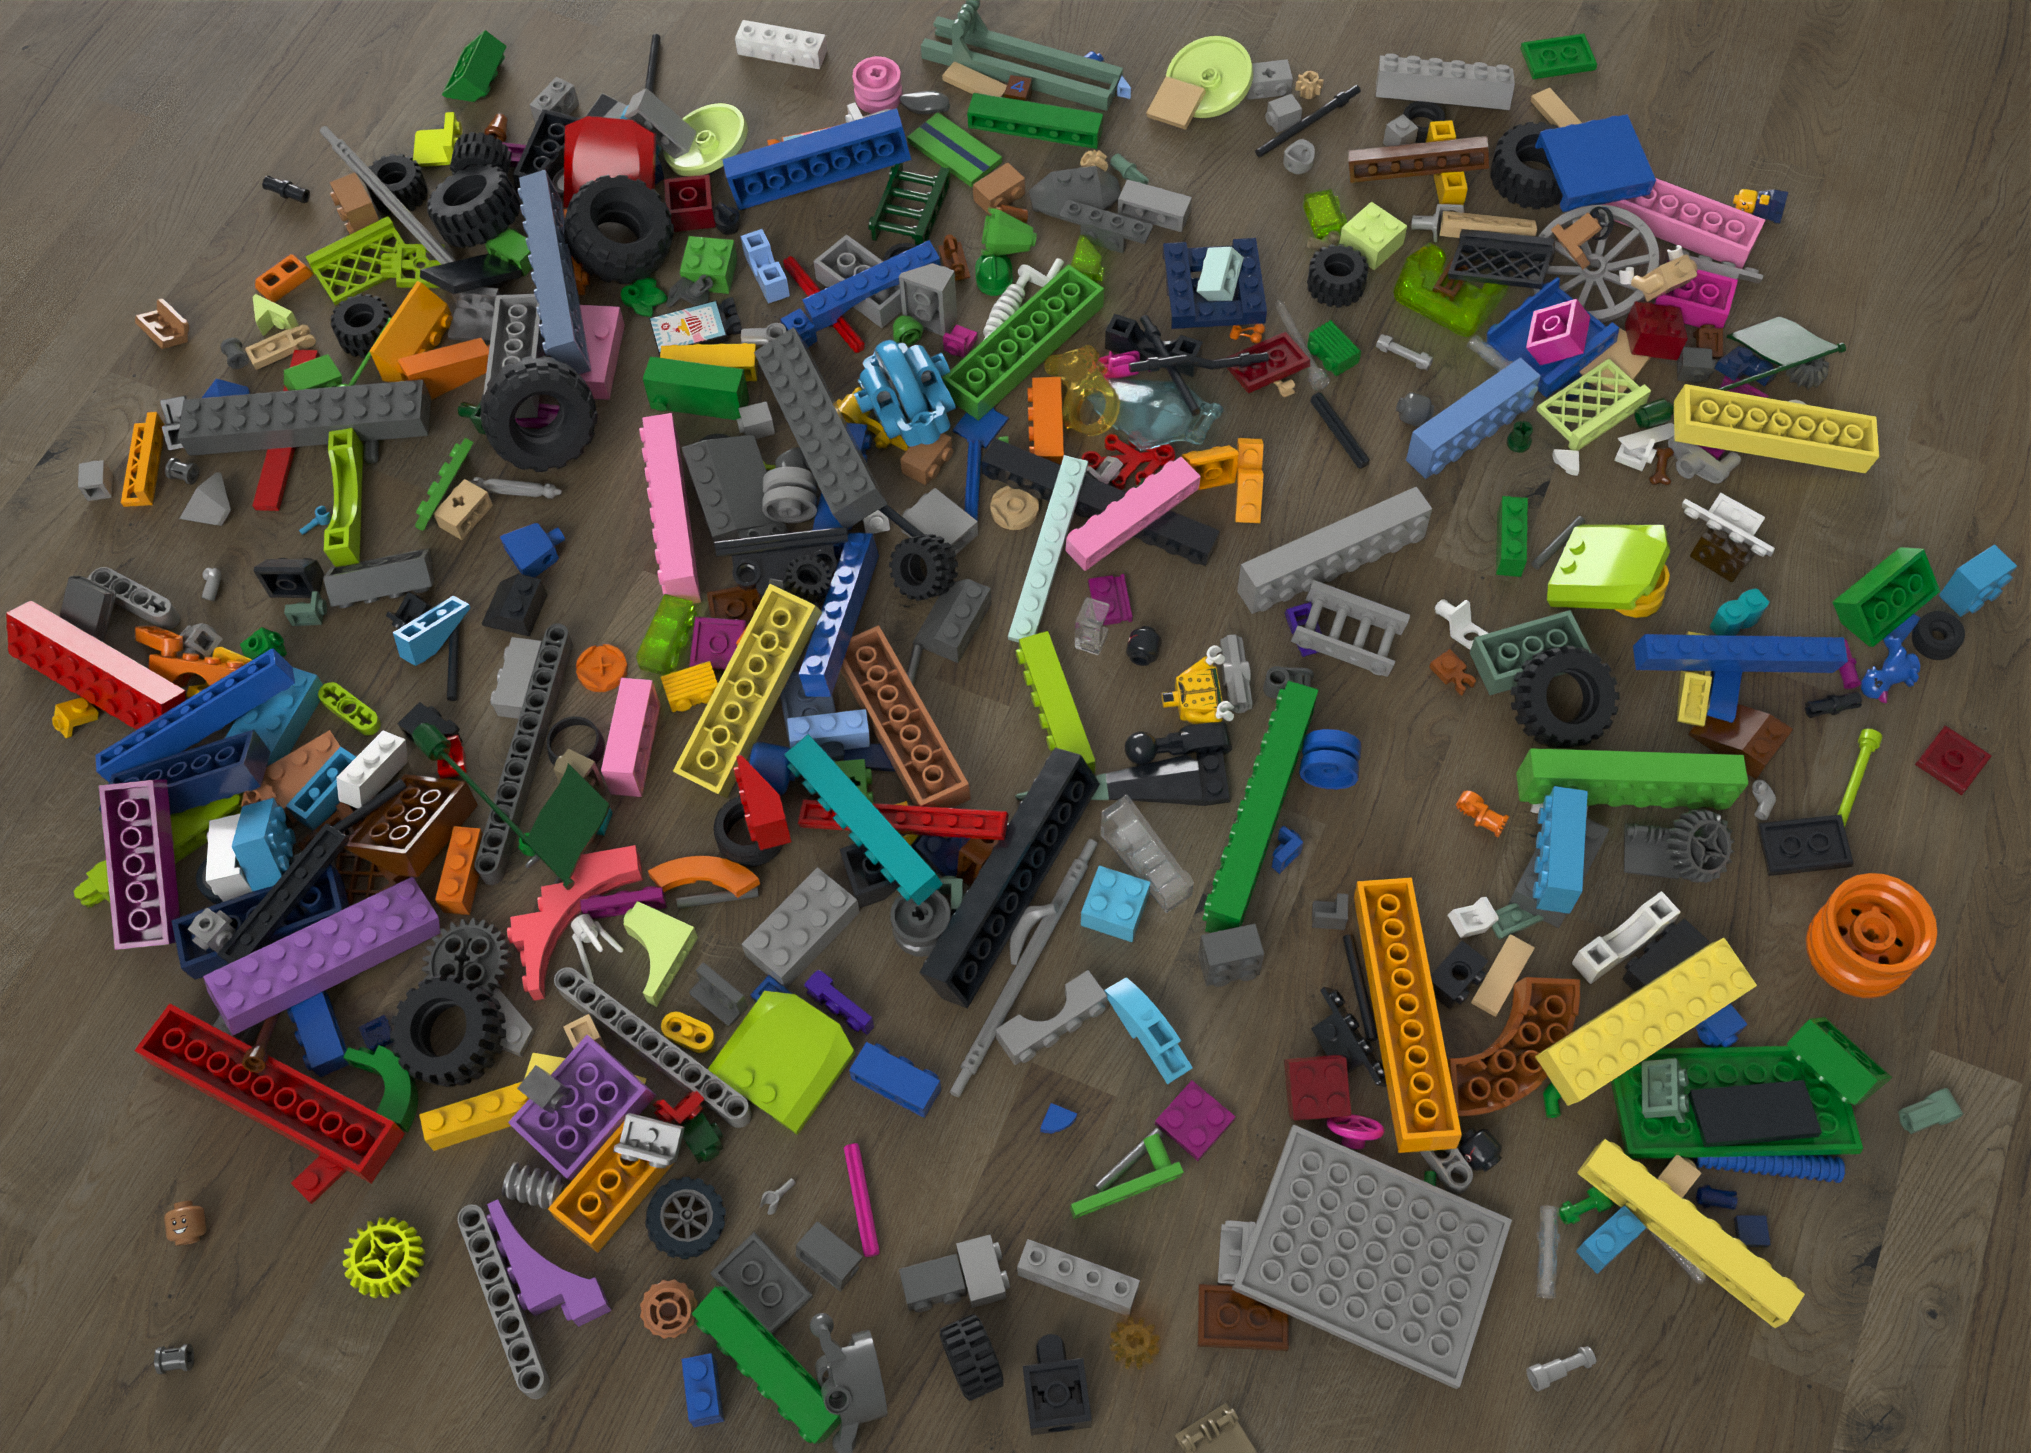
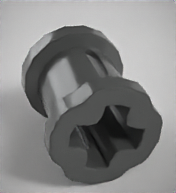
[220,338,249,369]
[165,458,199,485]
[154,1344,194,1375]

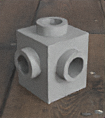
[180,623,223,659]
[188,908,236,953]

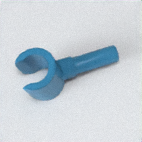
[299,506,331,535]

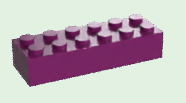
[99,780,180,950]

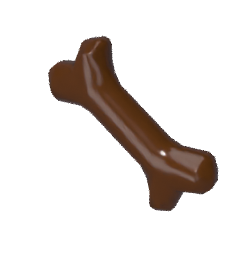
[1649,447,1674,486]

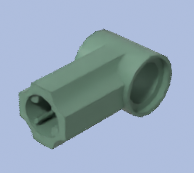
[1898,1088,1964,1134]

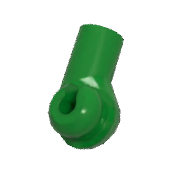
[1543,1082,1561,1118]

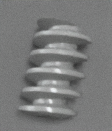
[502,1162,568,1209]

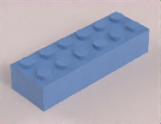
[1406,358,1541,479]

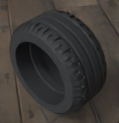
[713,796,784,867]

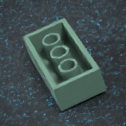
[1470,610,1592,695]

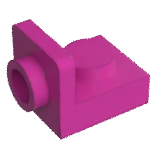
[943,324,977,358]

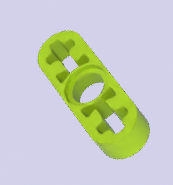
[318,682,381,736]

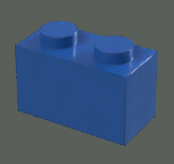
[682,1353,724,1427]

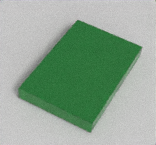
[1520,33,1598,80]

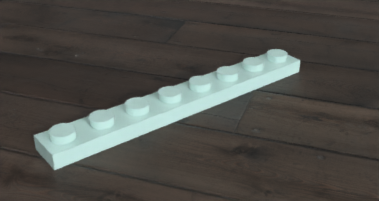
[1008,455,1088,642]

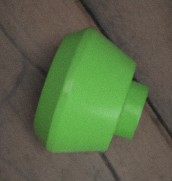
[893,315,923,346]

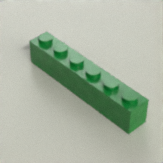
[967,93,1103,149]
[692,1286,841,1444]

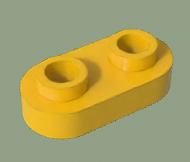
[661,1012,715,1053]

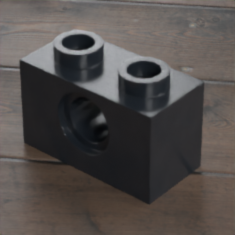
[1431,941,1489,1009]

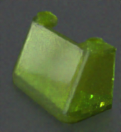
[1393,242,1509,337]

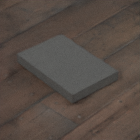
[710,1232,813,1335]

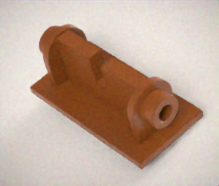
[938,235,971,281]

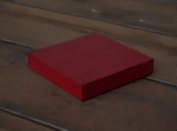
[1915,726,1992,796]

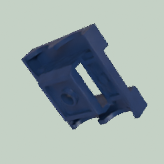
[1162,238,1267,329]

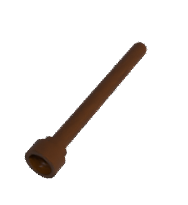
[242,1012,281,1072]

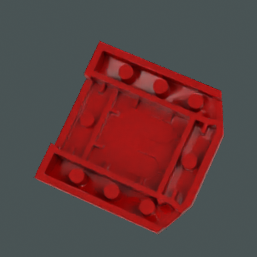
[563,116,656,208]

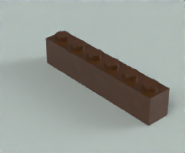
[1349,136,1489,183]

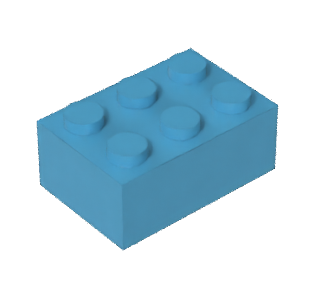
[231,798,296,892]

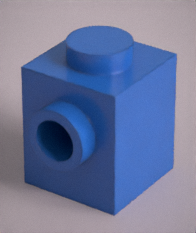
[780,309,817,347]
[1695,1003,1748,1048]

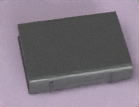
[59,576,117,643]

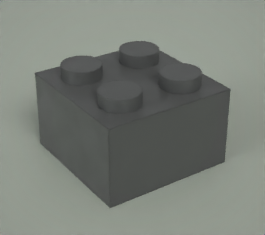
[1198,924,1264,987]

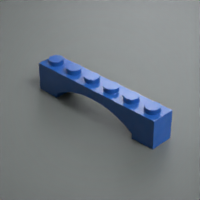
[802,240,941,332]

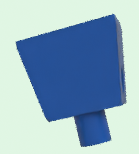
[500,523,565,578]

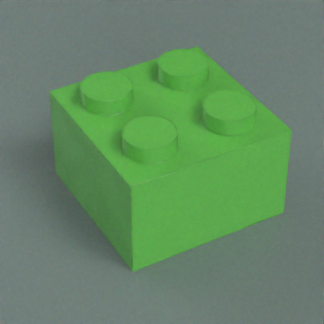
[680,236,737,294]

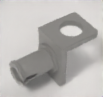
[1412,204,1464,242]

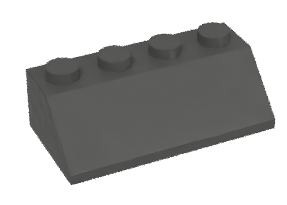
[323,548,434,608]

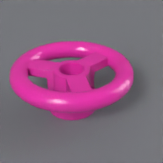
[1327,1114,1385,1149]

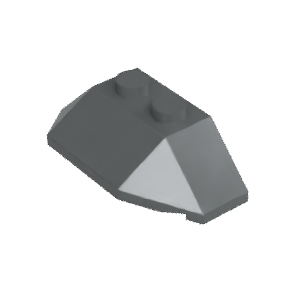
[1029,166,1121,218]

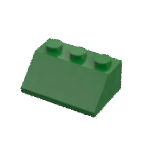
[442,30,507,102]
[1787,1017,1892,1106]

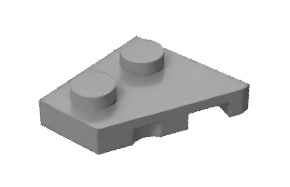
[492,988,535,1057]

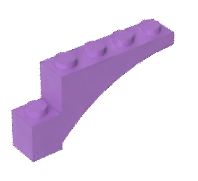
[486,1199,611,1327]

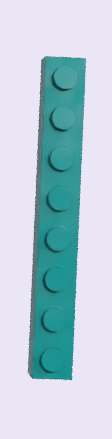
[784,734,943,906]

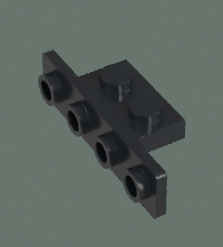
[1311,987,1387,1087]

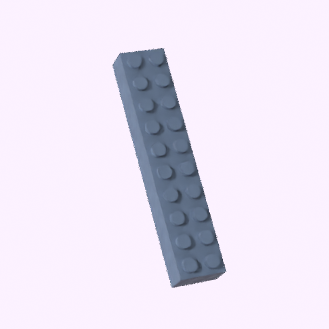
[518,170,591,374]

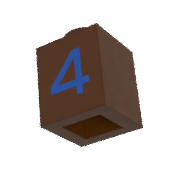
[1004,75,1032,102]

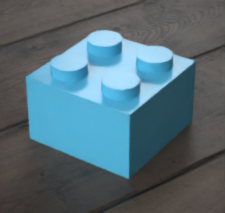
[1081,866,1151,942]

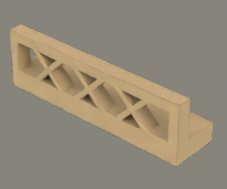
[1439,211,1537,238]

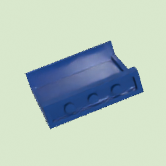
[1535,114,1656,212]
[1486,277,1619,398]

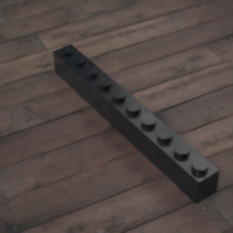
[982,438,1220,567]

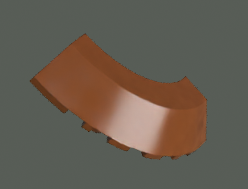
[1447,977,1580,1117]

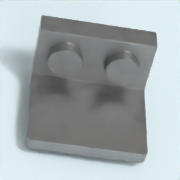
[447,287,500,343]

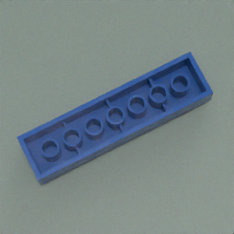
[722,108,911,210]

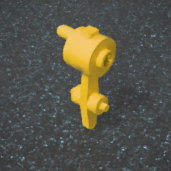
[836,387,910,451]

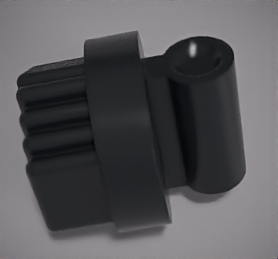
[714,202,740,235]

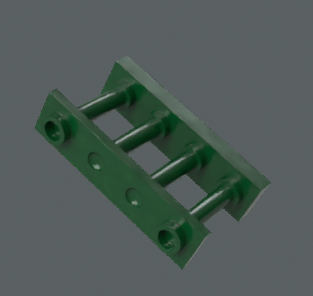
[868,163,951,246]

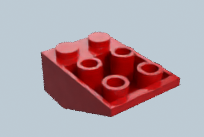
[733,755,791,850]

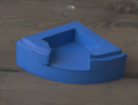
[1040,1103,1077,1134]

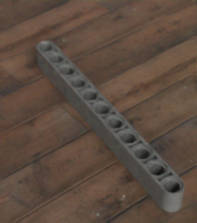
[475,623,573,885]

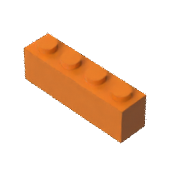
[1028,377,1064,465]

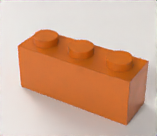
[435,826,483,915]

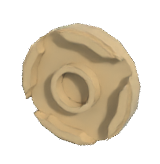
[990,486,1039,530]

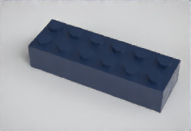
[99,729,271,815]
[172,864,349,980]

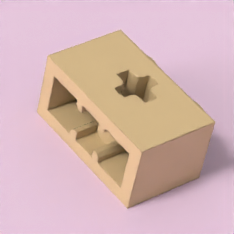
[433,479,493,540]

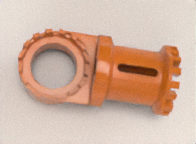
[1456,791,1510,837]

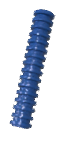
[1693,1155,1845,1183]

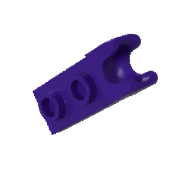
[804,969,874,1035]

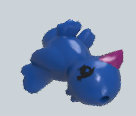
[1861,636,1920,704]

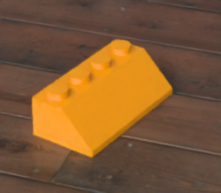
[370,281,453,382]

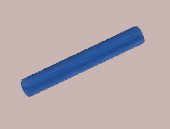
[965,440,982,522]

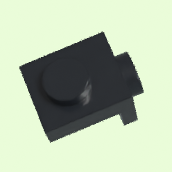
[386,592,432,629]

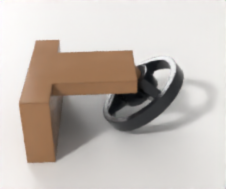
[1551,206,1614,270]

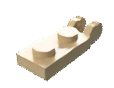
[245,324,316,370]

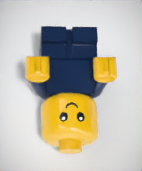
[1733,189,1788,228]

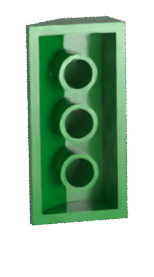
[1832,547,1941,647]

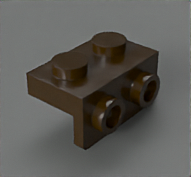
[1690,528,1754,582]

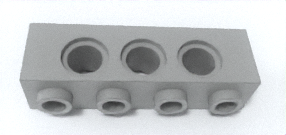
[1017,1239,1140,1317]

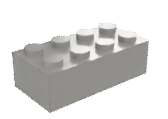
[814,234,902,328]
[742,867,860,988]

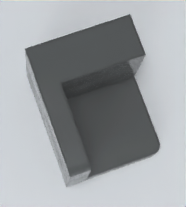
[1312,893,1348,930]

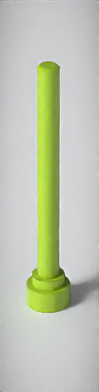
[1837,729,1883,827]

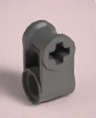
[1263,666,1314,699]

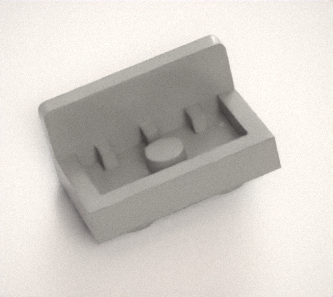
[614,1113,685,1168]

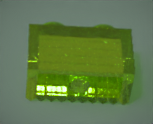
[1303,189,1347,240]

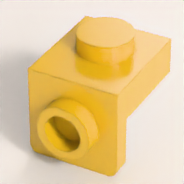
[52,697,99,738]

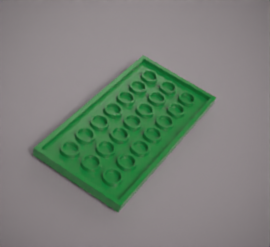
[1611,1046,1863,1159]

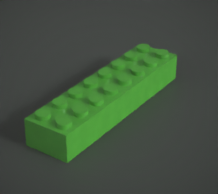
[942,264,1104,421]
[1516,748,1748,810]

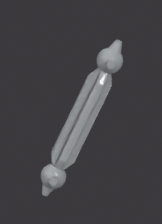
[469,477,562,499]

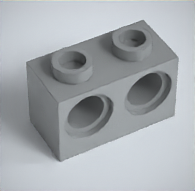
[530,77,579,124]

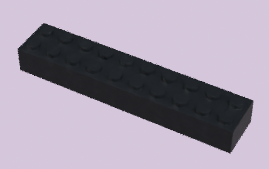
[919,747,1100,1009]

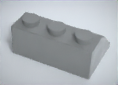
[899,263,957,336]

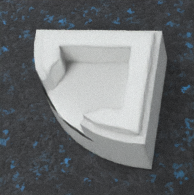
[1552,449,1579,476]

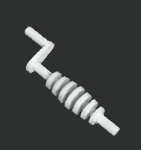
[983,258,1064,341]

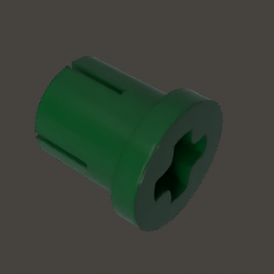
[1506,421,1533,453]

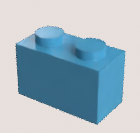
[1576,1205,1646,1274]

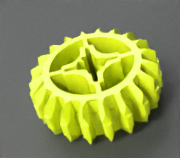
[342,1217,425,1298]

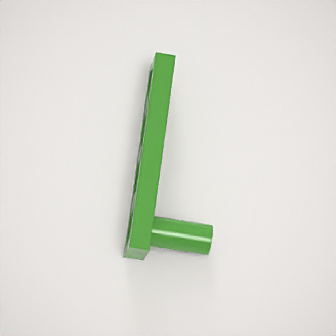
[1070,1133,1184,1219]

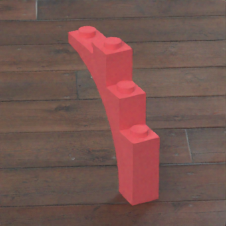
[507,845,643,1001]

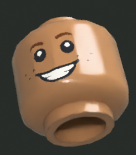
[164,1201,207,1246]

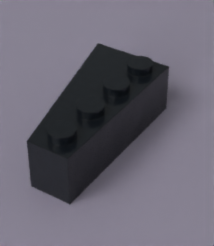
[513,109,581,193]

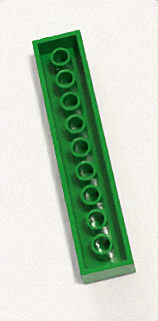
[1202,681,1318,933]

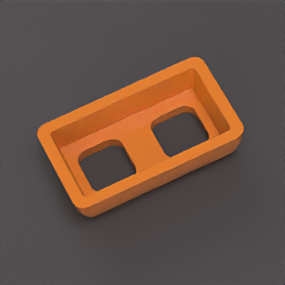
[255,254,313,303]

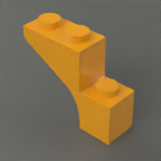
[1235,438,1264,523]

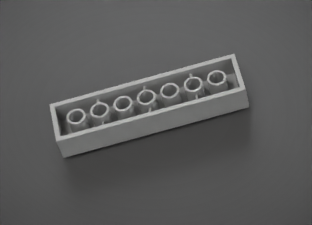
[1237,487,1432,614]

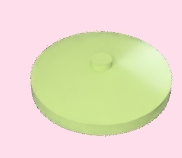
[1166,36,1253,118]
[663,103,748,177]

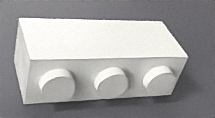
[336,731,407,809]

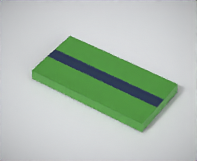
[907,112,1002,188]

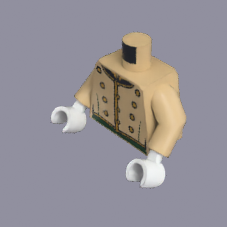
[1619,245,1698,302]

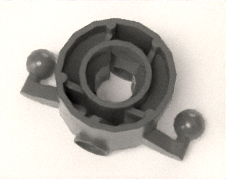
[810,1313,888,1453]

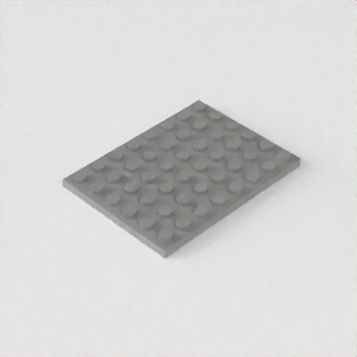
[1232,1125,1512,1389]

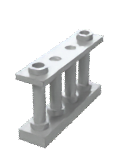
[1291,580,1410,677]

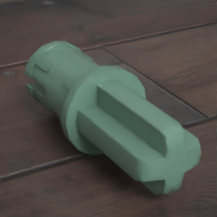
[1110,153,1149,185]

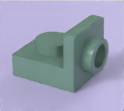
[284,591,327,626]

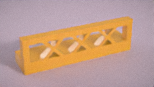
[121,412,165,507]

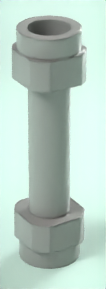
[1376,334,1433,371]

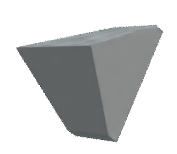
[179,472,231,526]

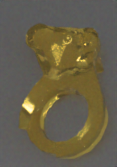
[1044,344,1120,436]

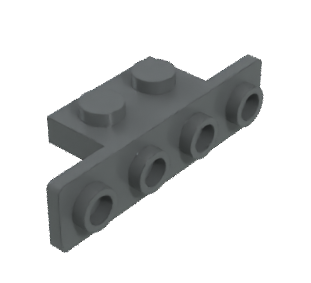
[1060,200,1153,253]

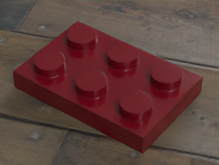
[1226,332,1310,394]

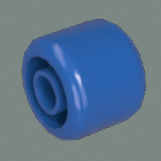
[749,742,795,796]

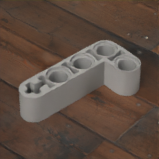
[87,567,180,630]

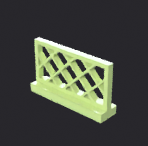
[1537,359,1651,451]

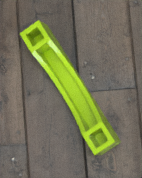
[324,428,363,567]

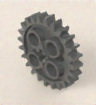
[422,918,512,1007]

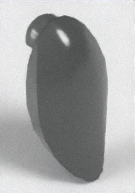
[900,91,950,114]

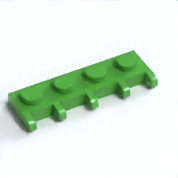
[415,438,474,531]

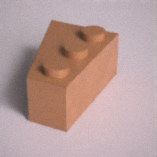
[263,730,340,823]

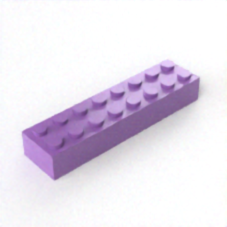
[203,877,440,1035]

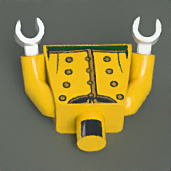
[1161,645,1234,724]

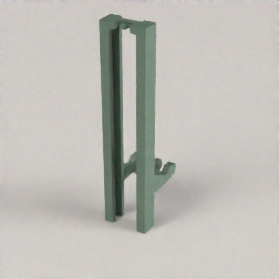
[921,0,1123,111]

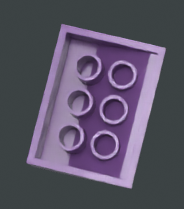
[508,1035,656,1181]

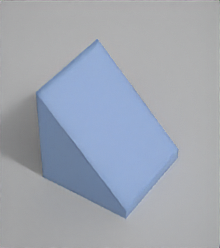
[1117,76,1131,99]

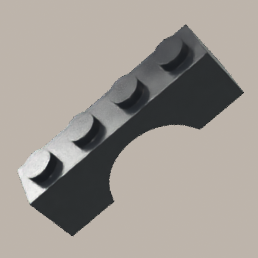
[1105,313,1203,377]

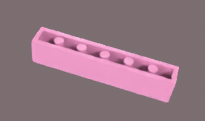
[1065,457,1201,571]

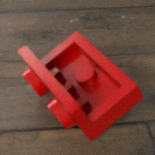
[653,1091,705,1125]

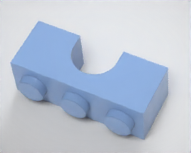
[741,229,790,304]
[787,709,870,750]

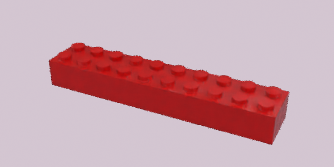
[134,1003,405,1184]

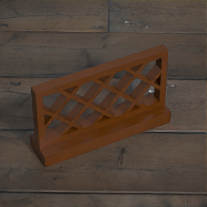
[298,802,409,907]

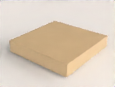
[1146,76,1206,130]

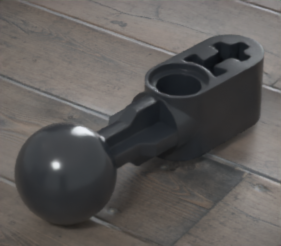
[1124,722,1232,765]

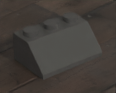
[913,579,992,663]

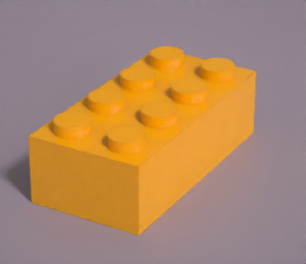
[548,1120,674,1253]

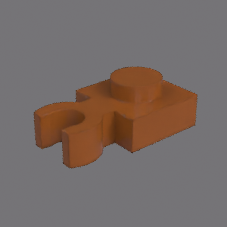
[1429,649,1476,695]

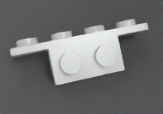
[1682,493,1775,557]

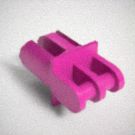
[1097,351,1140,384]

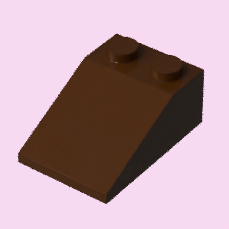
[1688,704,1793,779]

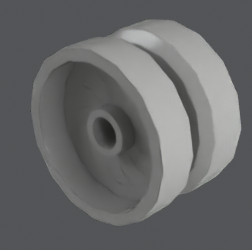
[762,467,817,523]

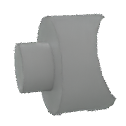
[1283,139,1315,174]

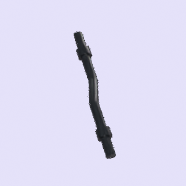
[1128,352,1269,373]

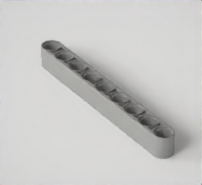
[554,967,752,1128]

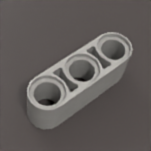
[1419,1149,1473,1194]

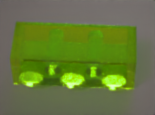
[636,594,698,676]

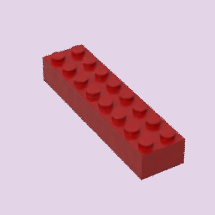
[6,601,185,730]

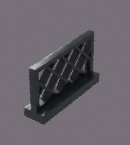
[1448,229,1555,289]

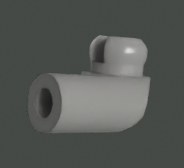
[201,568,222,601]
[1752,780,1776,820]

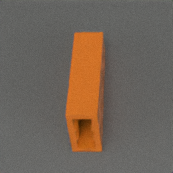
[398,338,490,400]

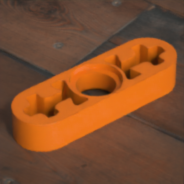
[135,626,183,652]

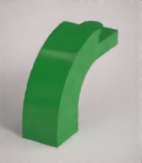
[343,1045,418,1133]

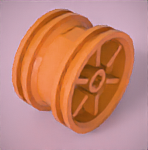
[1806,873,1937,998]

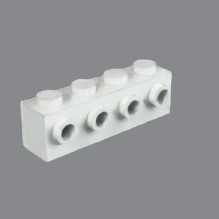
[735,20,827,69]

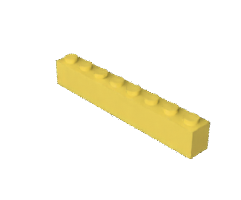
[1577,1139,1805,1328]

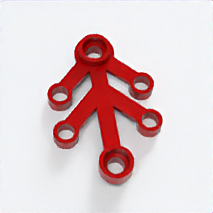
[1082,431,1175,490]

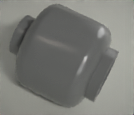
[1396,392,1434,427]

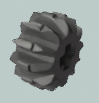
[1785,356,1829,390]

